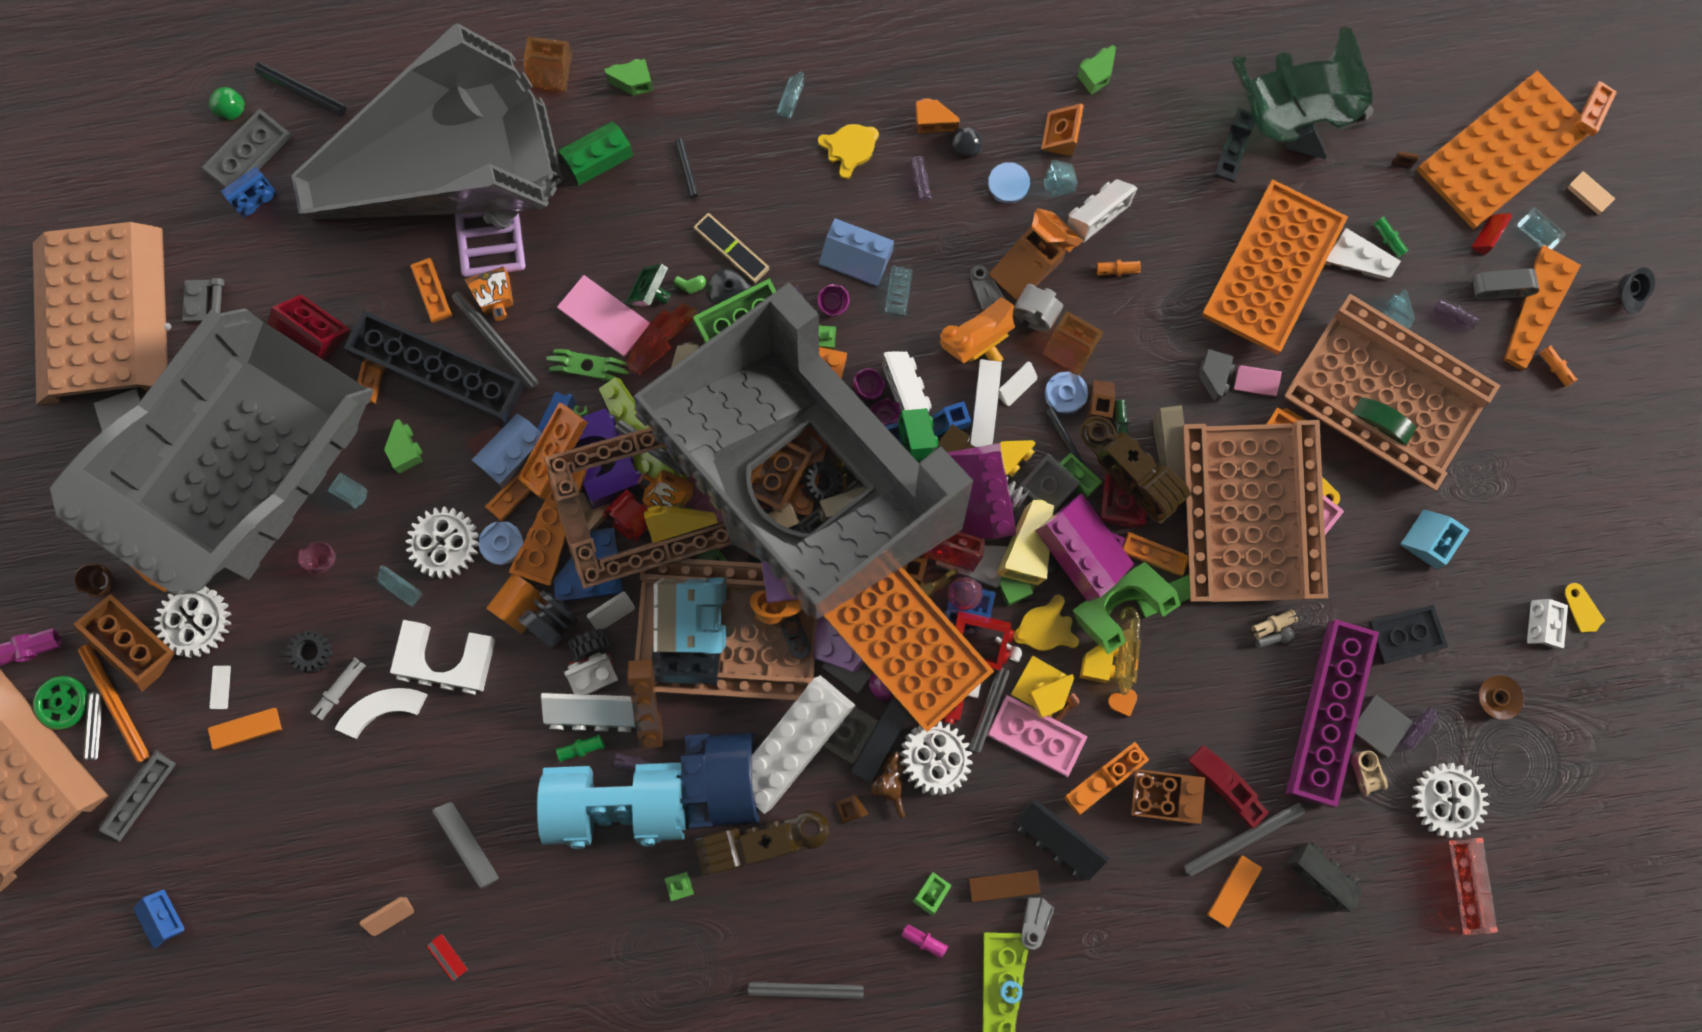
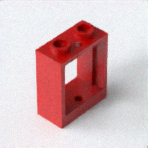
[955,611,1014,671]

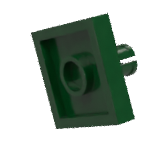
[625,264,671,308]

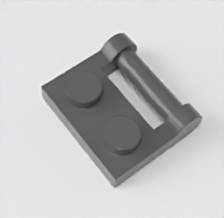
[182,278,225,323]

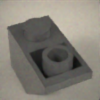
[1199,349,1235,402]

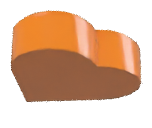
[1108,689,1137,717]

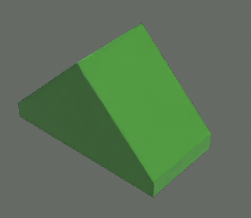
[912,872,952,916]

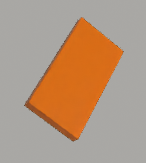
[517,402,588,499]

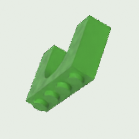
[1073,562,1180,654]

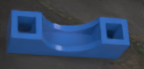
[885,401,971,444]

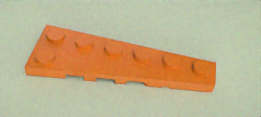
[1504,245,1581,371]
[509,469,588,586]

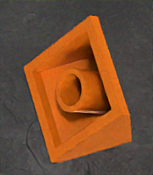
[1041,104,1084,156]
[486,574,546,634]

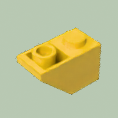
[1000,440,1036,477]
[1079,645,1119,683]
[1029,673,1074,719]

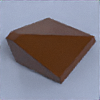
[1392,151,1420,167]
[835,795,868,824]

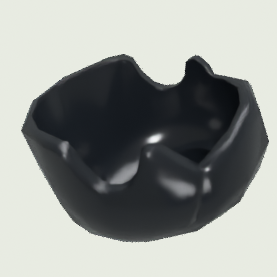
[950,126,983,159]

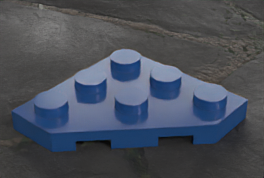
[553,528,623,602]

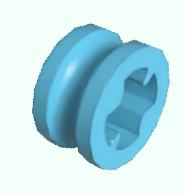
[1000,981,1022,1003]

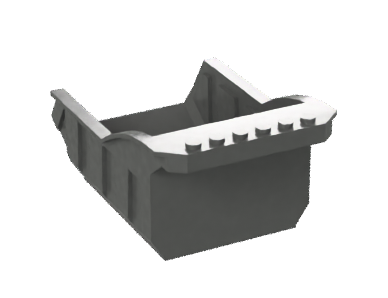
[50,308,374,595]

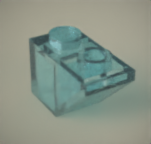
[1044,160,1078,197]
[1382,289,1415,329]

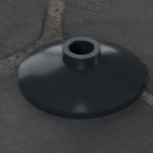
[708,268,751,305]

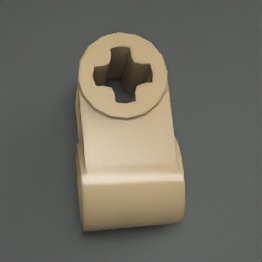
[1351,751,1388,796]

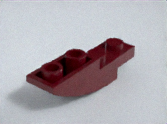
[1187,745,1269,829]

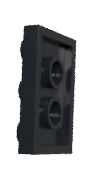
[1368,605,1448,665]
[651,646,721,684]

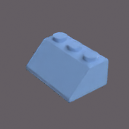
[819,218,894,287]
[472,413,542,488]

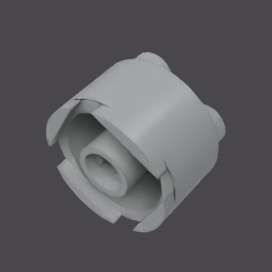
[1013,284,1064,332]

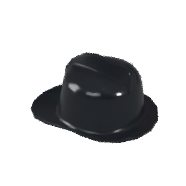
[1618,267,1655,315]

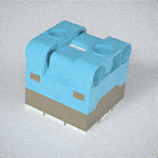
[654,578,726,653]

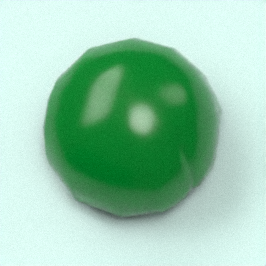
[208,87,245,121]

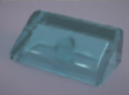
[777,71,804,118]
[1518,207,1566,249]
[378,565,422,606]

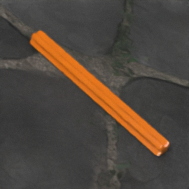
[78,644,150,763]

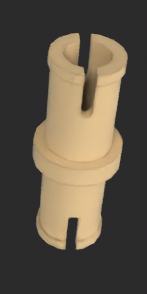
[1251,609,1298,639]

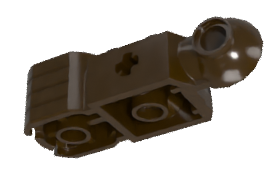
[1080,417,1191,524]
[694,810,830,877]

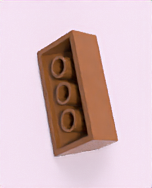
[73,594,174,692]

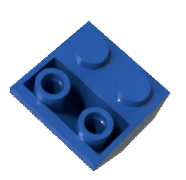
[221,166,277,218]

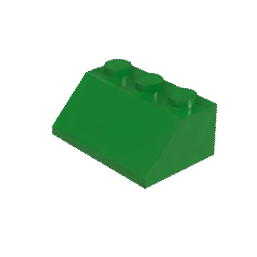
[558,121,633,185]

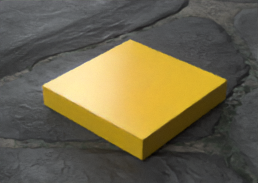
[1011,656,1068,717]

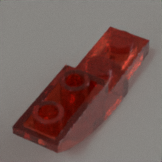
[626,303,698,375]

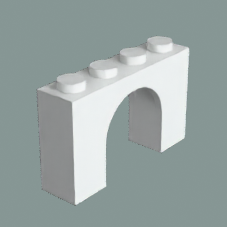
[390,620,495,695]

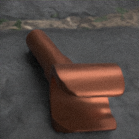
[1055,693,1079,722]

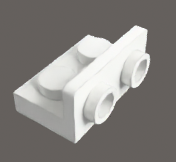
[1527,599,1568,649]
[564,653,619,695]

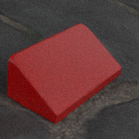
[1472,213,1513,255]

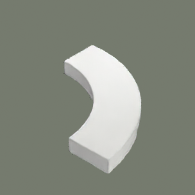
[335,688,428,739]

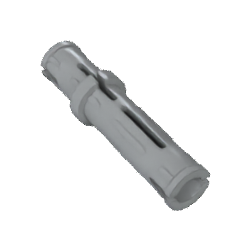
[311,657,366,720]

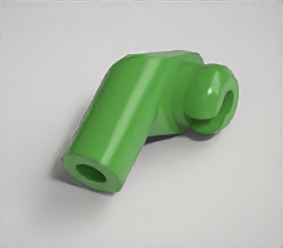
[673,275,706,294]

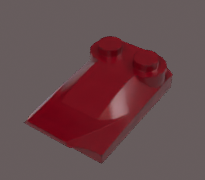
[1100,472,1146,528]

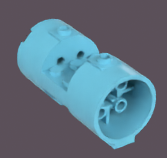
[537,763,686,849]

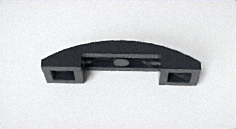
[1214,108,1257,183]

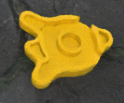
[818,124,879,179]
[1013,595,1079,651]

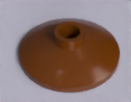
[1478,675,1524,720]

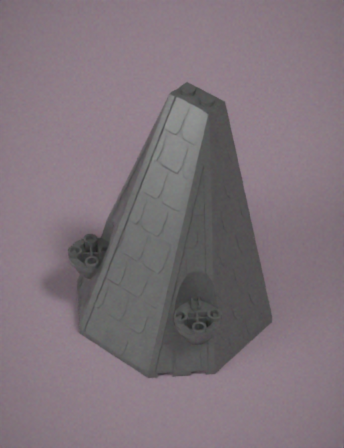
[292,23,562,230]

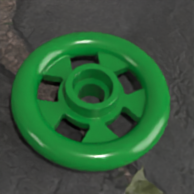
[33,676,88,730]

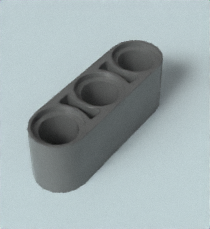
[1472,269,1540,300]

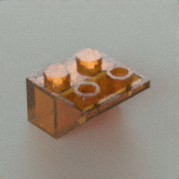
[524,37,573,91]
[1042,311,1104,375]

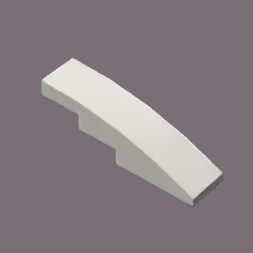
[971,359,1002,447]

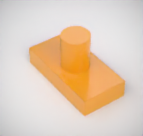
[968,333,1009,362]

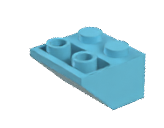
[1400,509,1469,570]

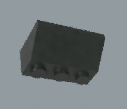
[1285,843,1362,912]

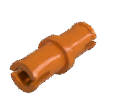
[1097,260,1141,277]
[1539,345,1578,387]

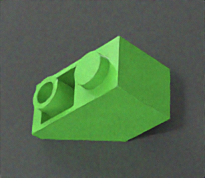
[1077,45,1116,95]
[605,59,653,96]
[384,419,423,474]
[998,577,1034,607]

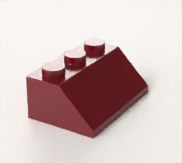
[267,294,351,360]

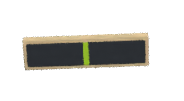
[694,213,769,284]

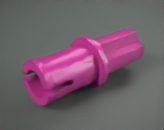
[902,925,948,959]

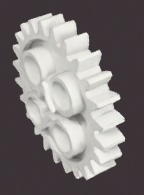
[406,507,480,579]
[154,586,231,658]
[900,721,973,796]
[1412,763,1489,838]

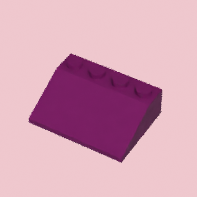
[947,443,1016,539]
[1035,493,1134,602]

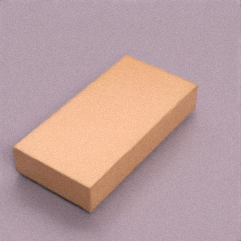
[1567,171,1615,215]

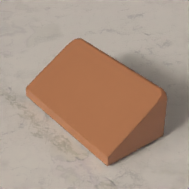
[360,897,414,936]

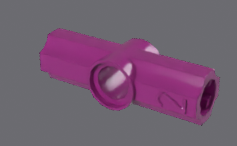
[0,628,62,666]

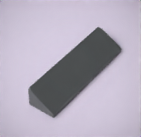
[99,750,176,842]
[432,803,499,888]

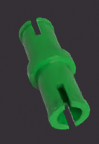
[1373,217,1409,258]
[556,734,604,762]

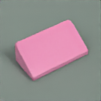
[1233,365,1281,397]

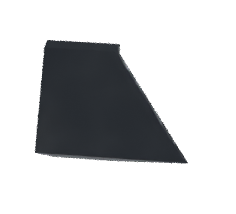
[1285,118,1327,160]

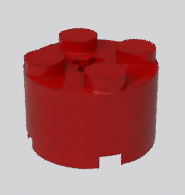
[603,490,649,542]

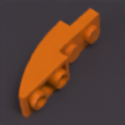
[1063,742,1149,816]

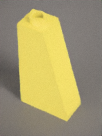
[997,500,1054,586]

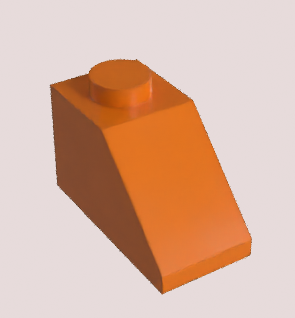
[915,99,960,133]

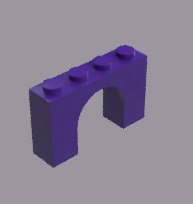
[574,408,641,510]

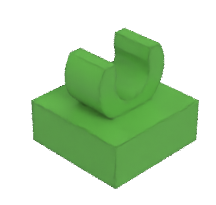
[819,326,836,350]
[665,872,694,901]

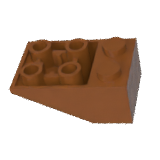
[989,227,1066,301]
[1131,769,1205,825]

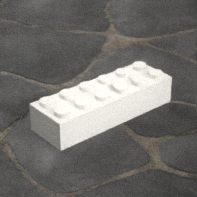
[752,676,855,814]

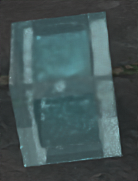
[328,473,368,509]

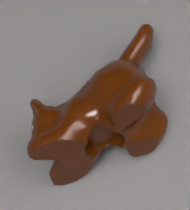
[871,751,907,819]

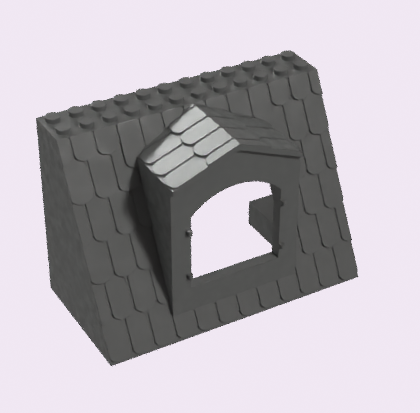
[634,283,973,619]

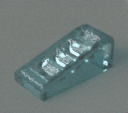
[885,267,913,315]

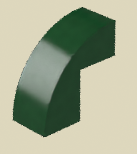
[1352,397,1417,445]

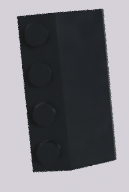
[1013,799,1109,881]

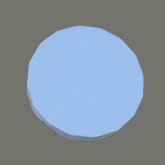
[988,163,1030,204]
[1045,372,1088,415]
[479,522,524,566]

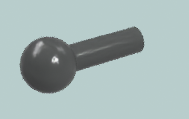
[1255,626,1295,648]

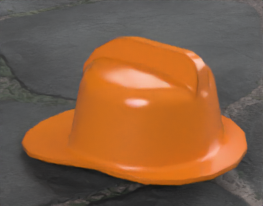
[749,590,802,625]

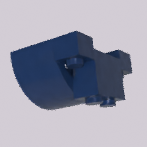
[681,732,760,828]

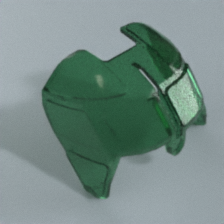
[1232,26,1373,142]

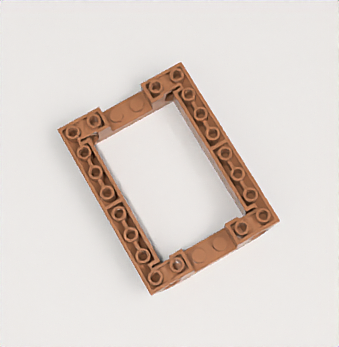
[544,427,731,589]

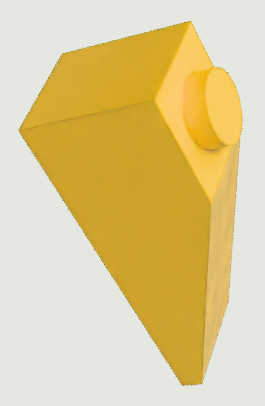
[644,505,718,543]

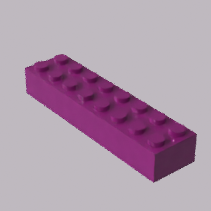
[1285,619,1379,808]

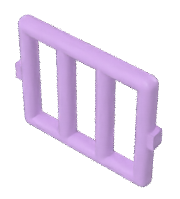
[455,211,525,278]

